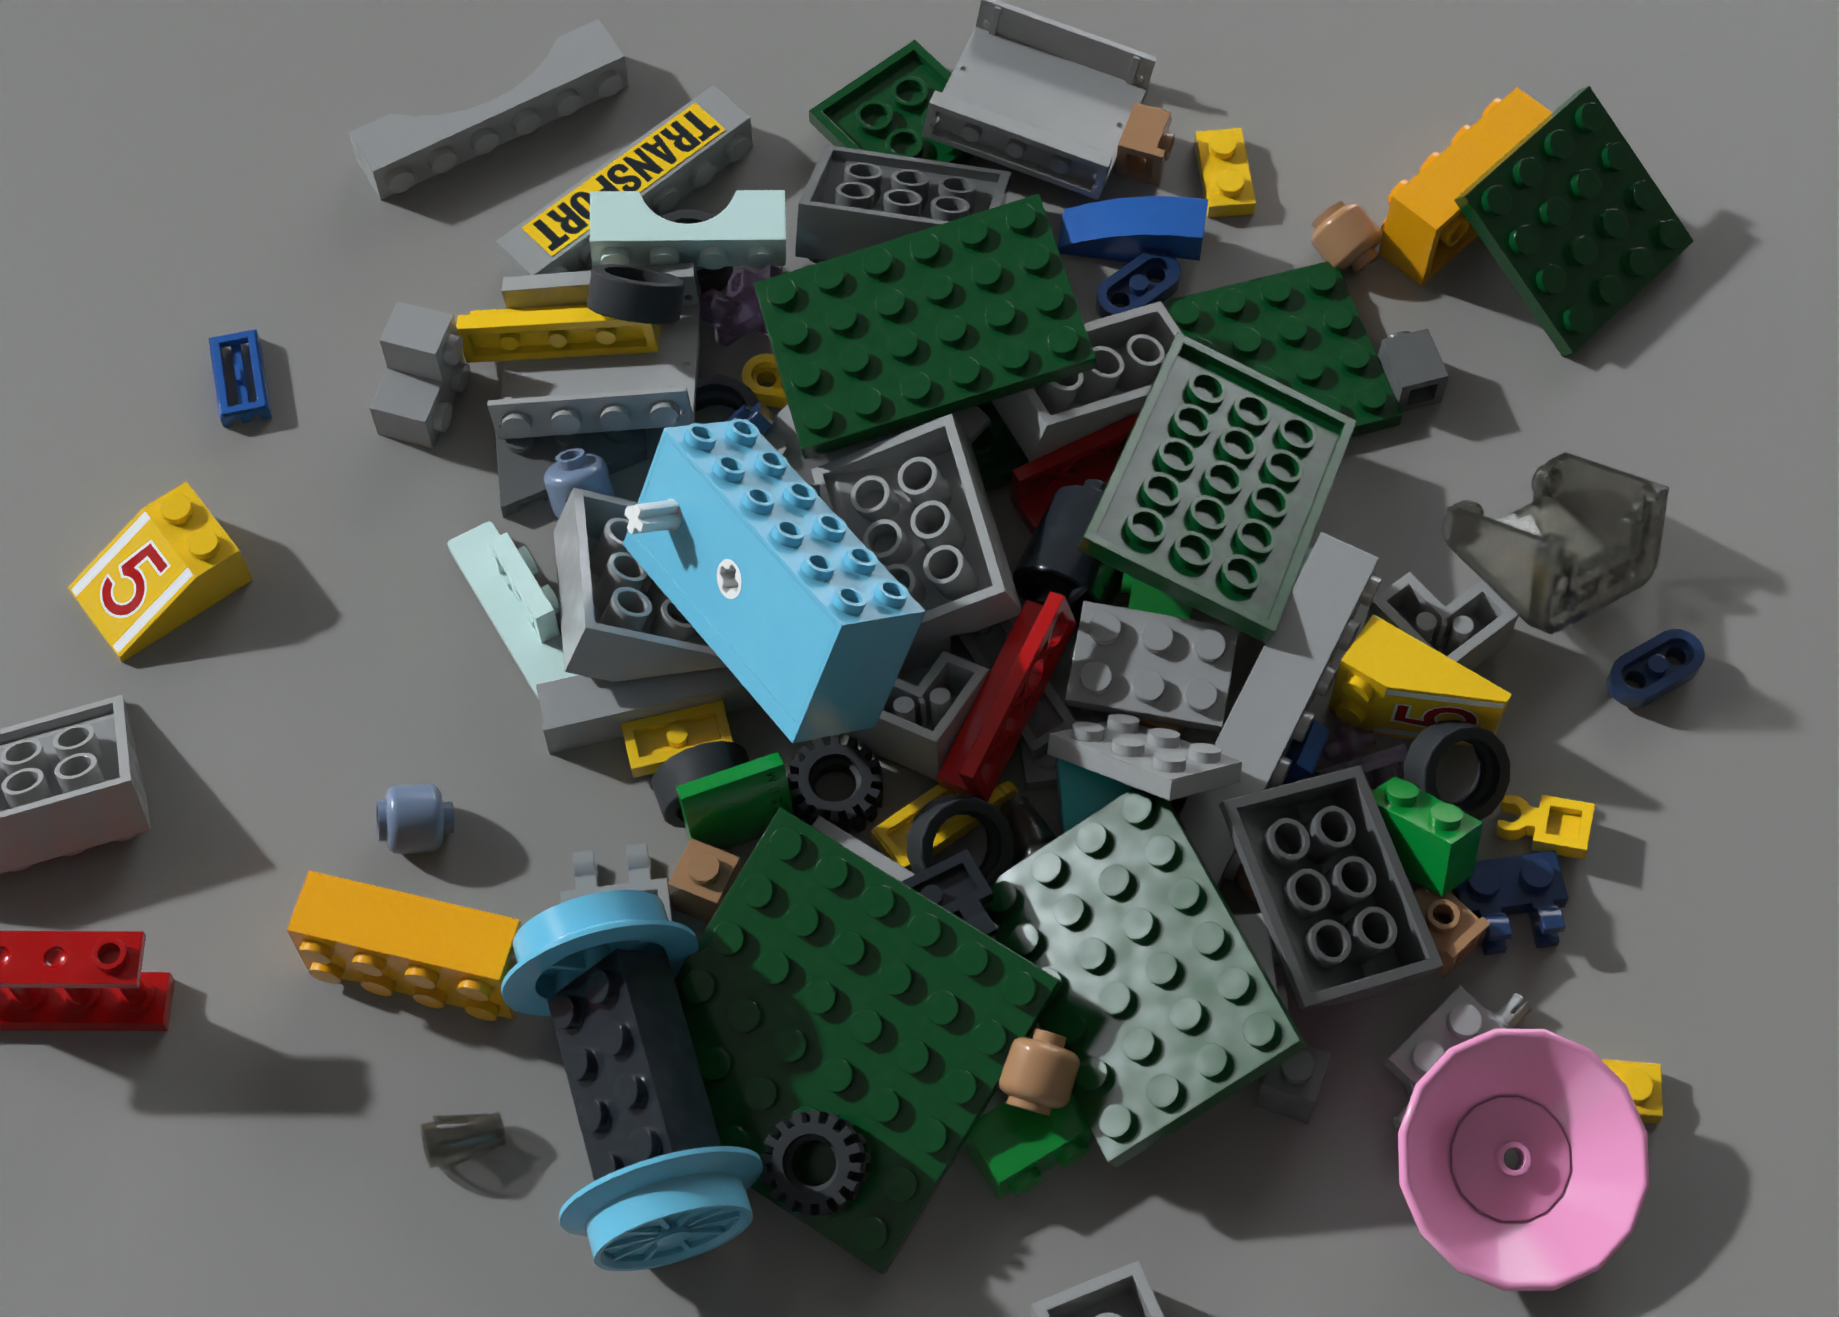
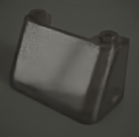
[1442,452,1669,635]

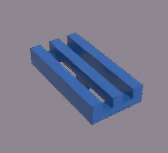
[208,329,272,427]

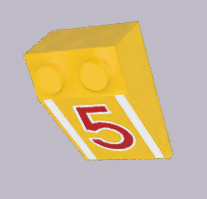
[68,481,252,662]
[1328,614,1512,746]

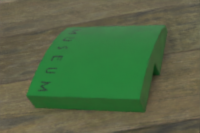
[676,752,794,850]

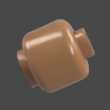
[1311,201,1383,274]
[998,1028,1080,1116]

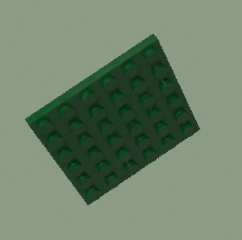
[674,807,1062,1274]

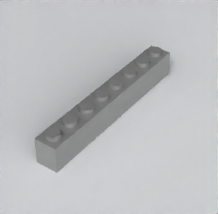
[1178,532,1382,889]

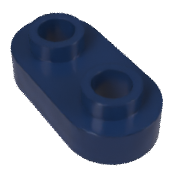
[1096,250,1181,318]
[1607,629,1705,708]

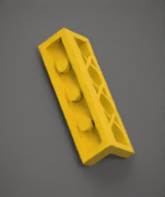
[456,304,661,363]

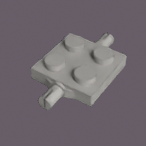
[1384,985,1532,1129]

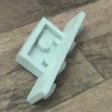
[447,521,577,699]

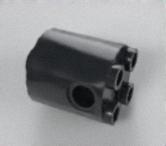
[1013,479,1124,627]

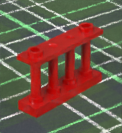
[0,931,175,1031]

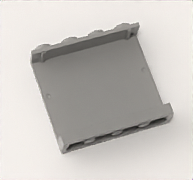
[922,0,1157,200]
[487,262,702,440]

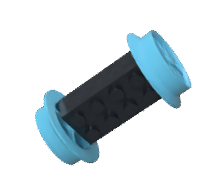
[501,890,763,1271]

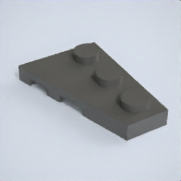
[495,429,648,518]

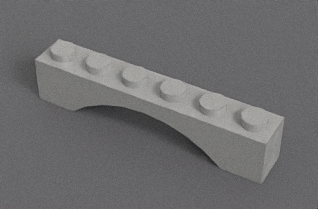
[348,19,629,200]

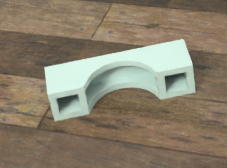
[590,190,786,270]

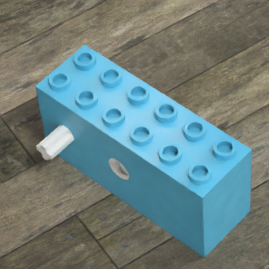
[623,419,926,743]

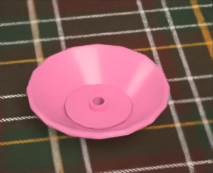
[1398,1028,1650,1291]

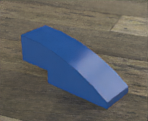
[1058,196,1208,263]

